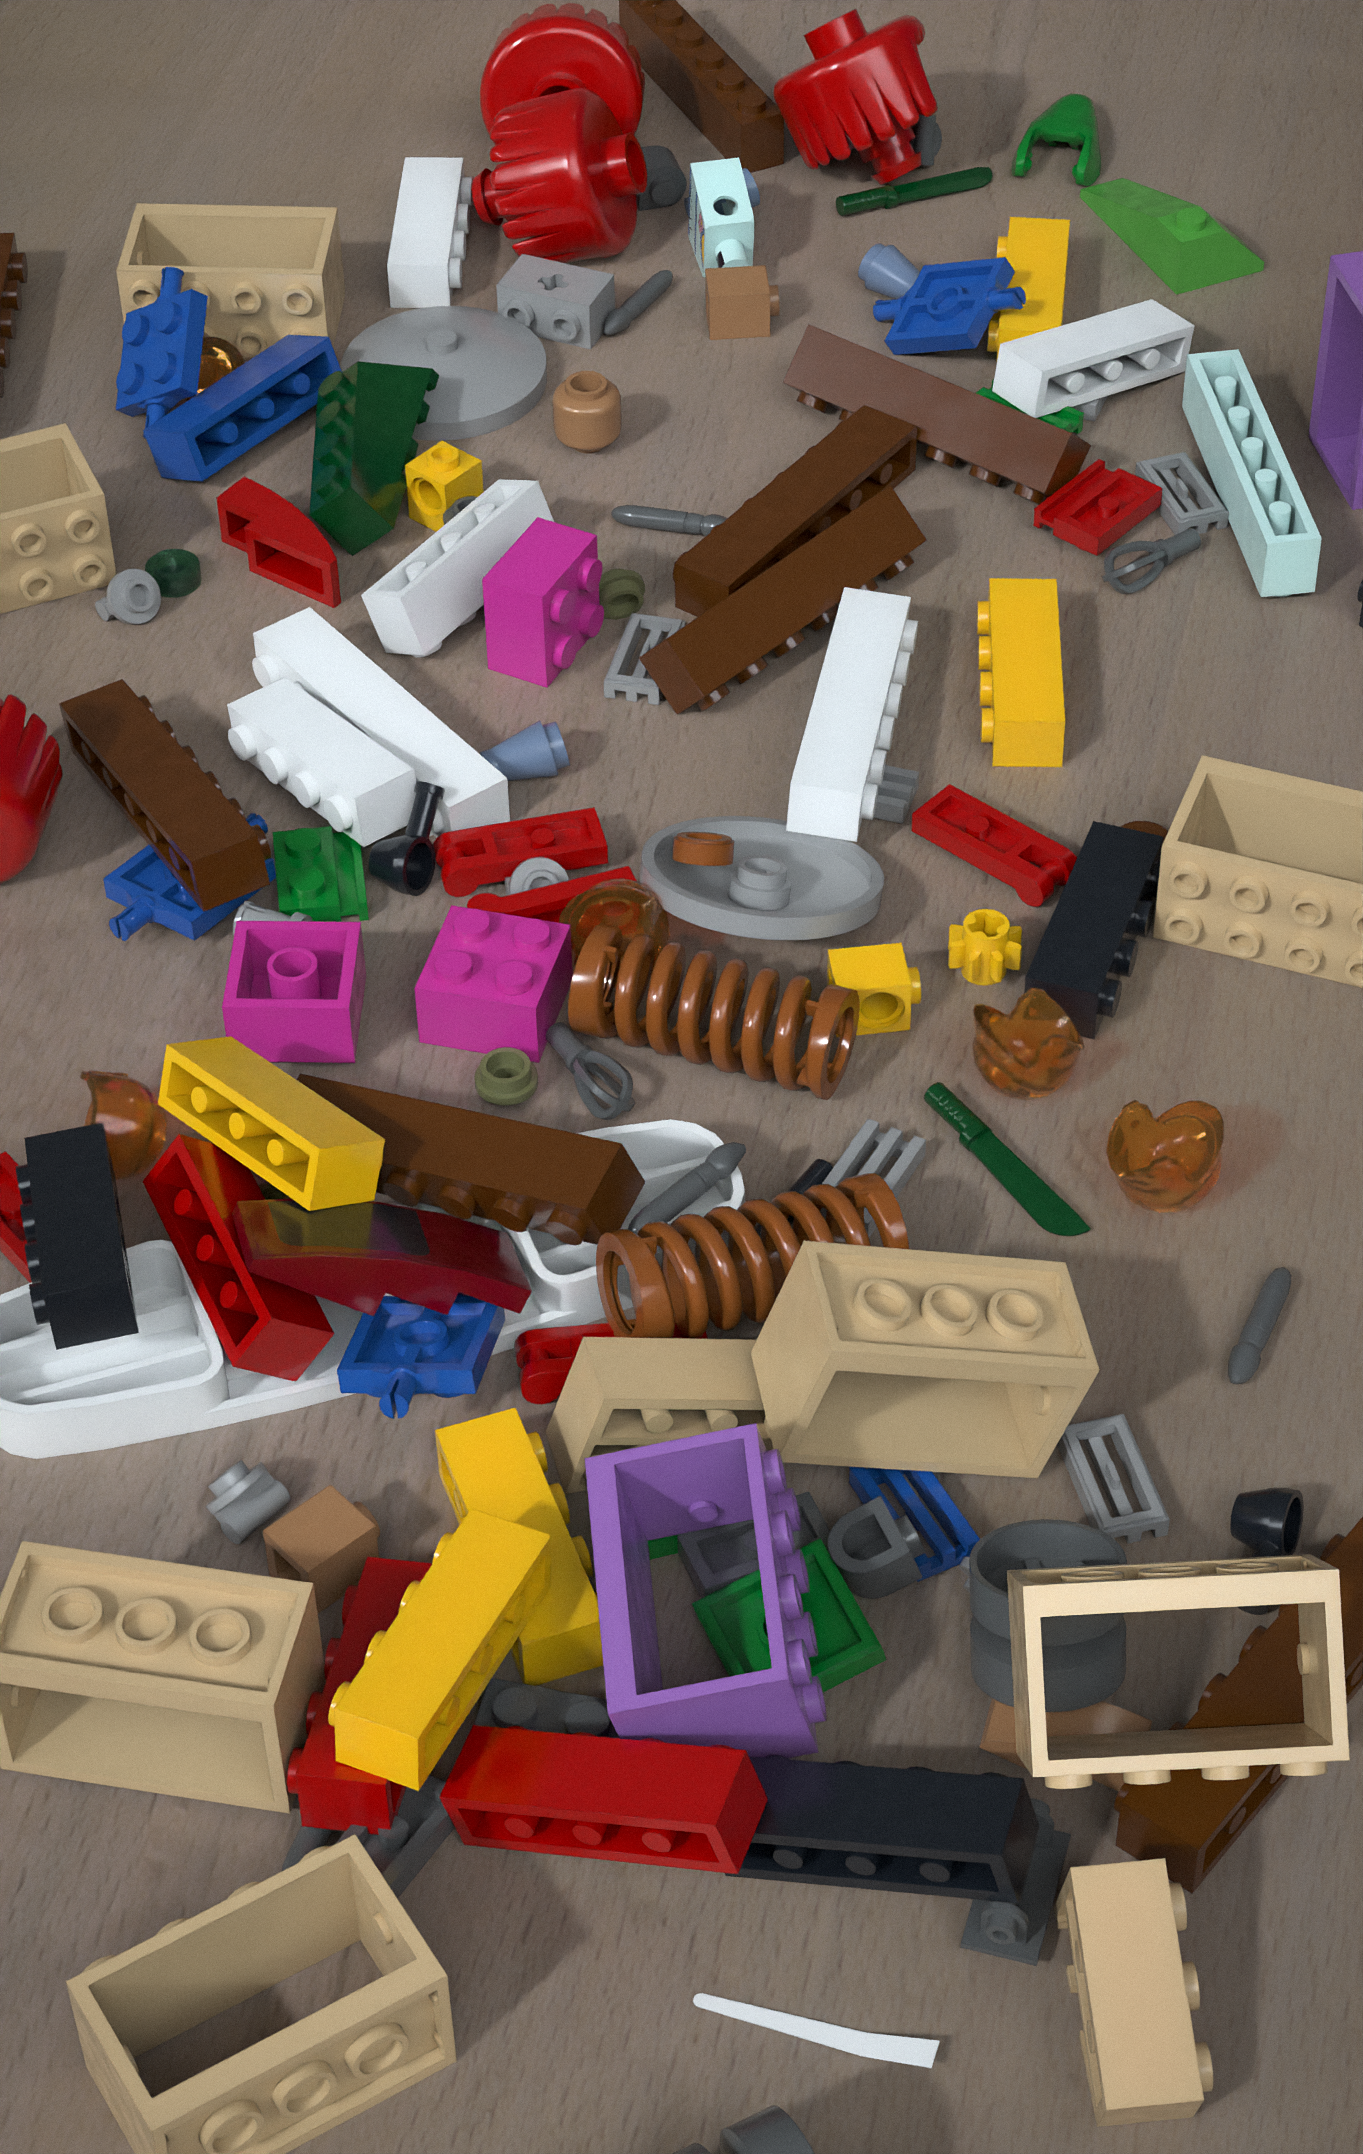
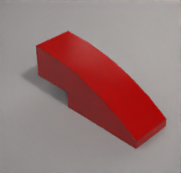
[216,476,341,608]

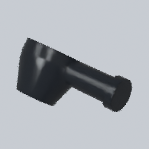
[369,781,445,896]
[1230,1487,1304,1615]

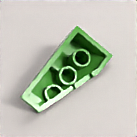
[1080,178,1264,295]

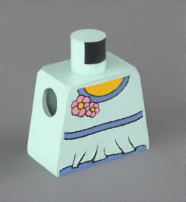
[688,157,755,278]

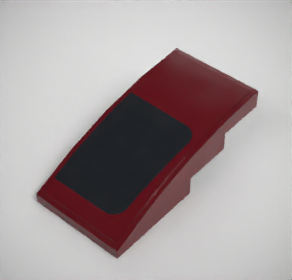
[232,1198,532,1316]

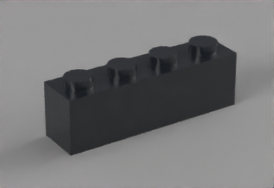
[1022,821,1164,1039]
[16,1122,139,1350]
[725,1755,1039,1903]

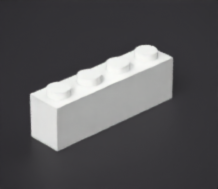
[387,157,473,308]
[992,299,1195,418]
[361,479,554,658]
[227,677,416,847]

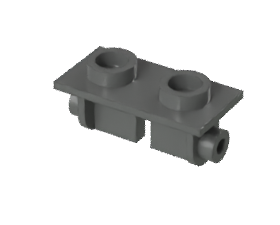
[960,1798,1071,1966]

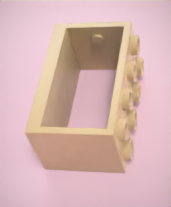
[116,203,345,360]
[0,423,116,614]
[1153,755,1363,988]
[751,1241,1100,1478]
[0,1541,326,1814]
[1007,1554,1350,1789]
[66,1834,457,2154]

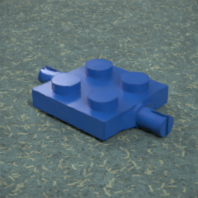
[873,257,1026,355]
[116,267,208,439]
[103,813,276,941]
[337,1294,505,1419]

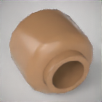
[552,371,622,453]

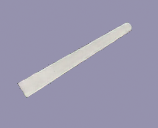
[693,1993,940,2068]

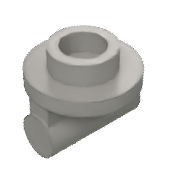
[95,569,161,625]
[505,857,569,895]
[206,1460,291,1544]

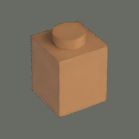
[705,265,780,340]
[263,1484,380,1614]

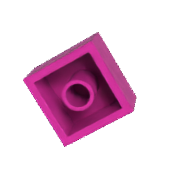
[482,517,604,688]
[414,905,573,1063]
[222,921,366,1063]

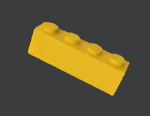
[987,217,1070,358]
[977,578,1065,767]
[158,1036,385,1211]
[435,1407,603,1686]
[328,1508,551,1791]

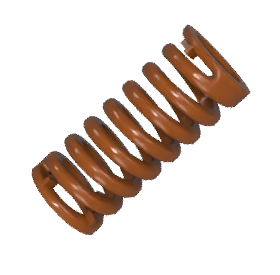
[568,922,860,1100]
[596,1173,909,1339]

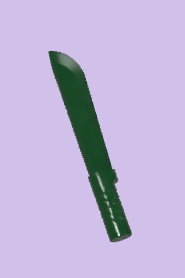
[836,167,992,216]
[924,1082,1091,1236]

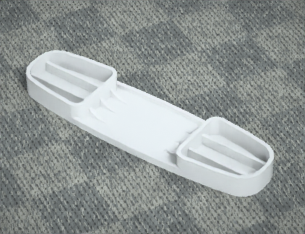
[0,1119,745,1459]

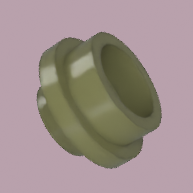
[599,569,645,620]
[474,1047,538,1106]

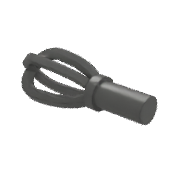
[1102,528,1201,594]
[546,1022,635,1120]

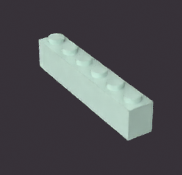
[1182,349,1322,597]

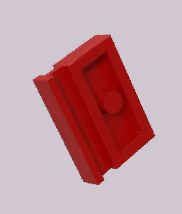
[1033,459,1162,556]

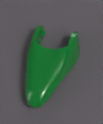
[1011,93,1101,186]

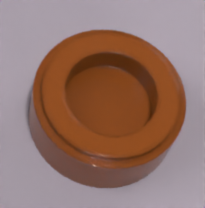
[672,832,735,866]

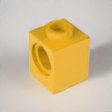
[405,441,484,532]
[827,942,921,1037]

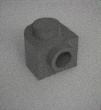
[637,145,687,211]
[828,1496,926,1599]

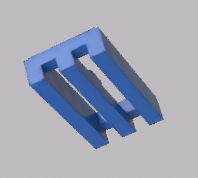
[849,1467,980,1582]

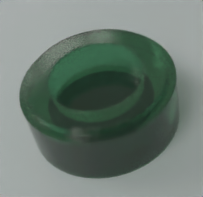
[145,549,202,598]

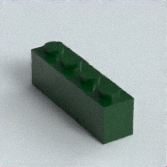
[309,361,439,556]

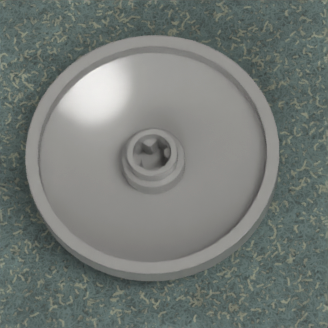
[341,306,547,441]
[639,816,884,940]

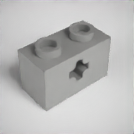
[496,254,615,349]

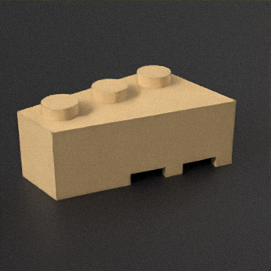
[545,1337,773,1495]
[1053,1858,1213,2127]

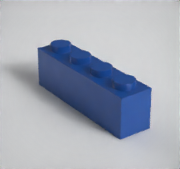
[143,335,342,481]

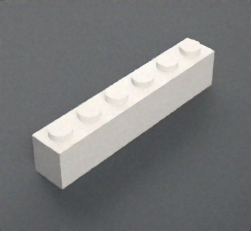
[786,587,918,842]
[252,607,510,838]

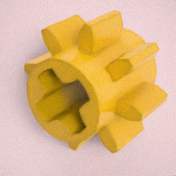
[948,909,1022,986]

